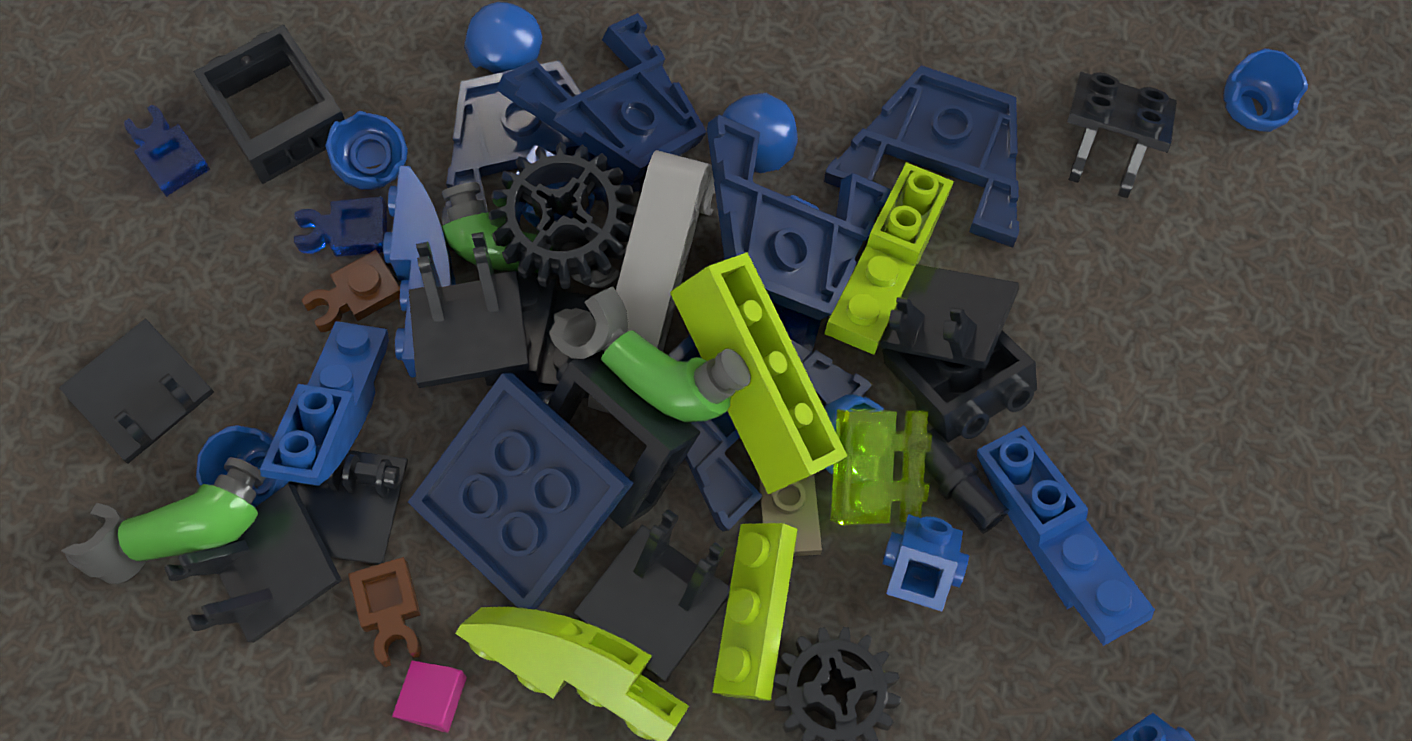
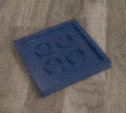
[408,373,634,610]

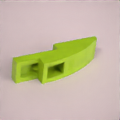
[825,162,954,355]
[455,607,689,741]

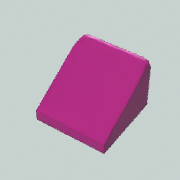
[392,661,467,733]

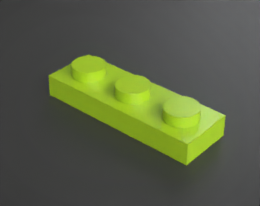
[712,523,798,701]

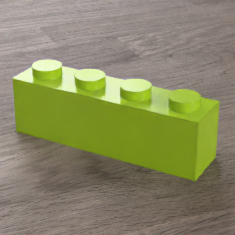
[670,252,847,495]

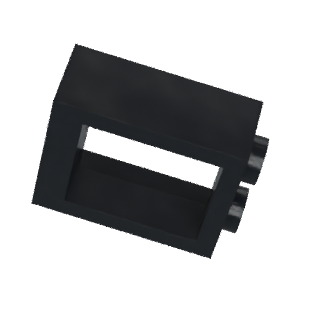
[193,24,345,184]
[544,350,701,529]

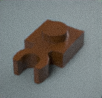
[301,250,400,332]
[348,557,421,667]

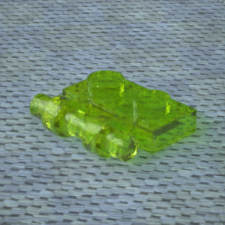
[831,409,932,525]

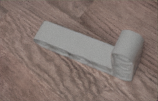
[588,150,715,414]

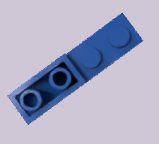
[383,166,456,377]
[260,321,389,486]
[977,426,1155,646]

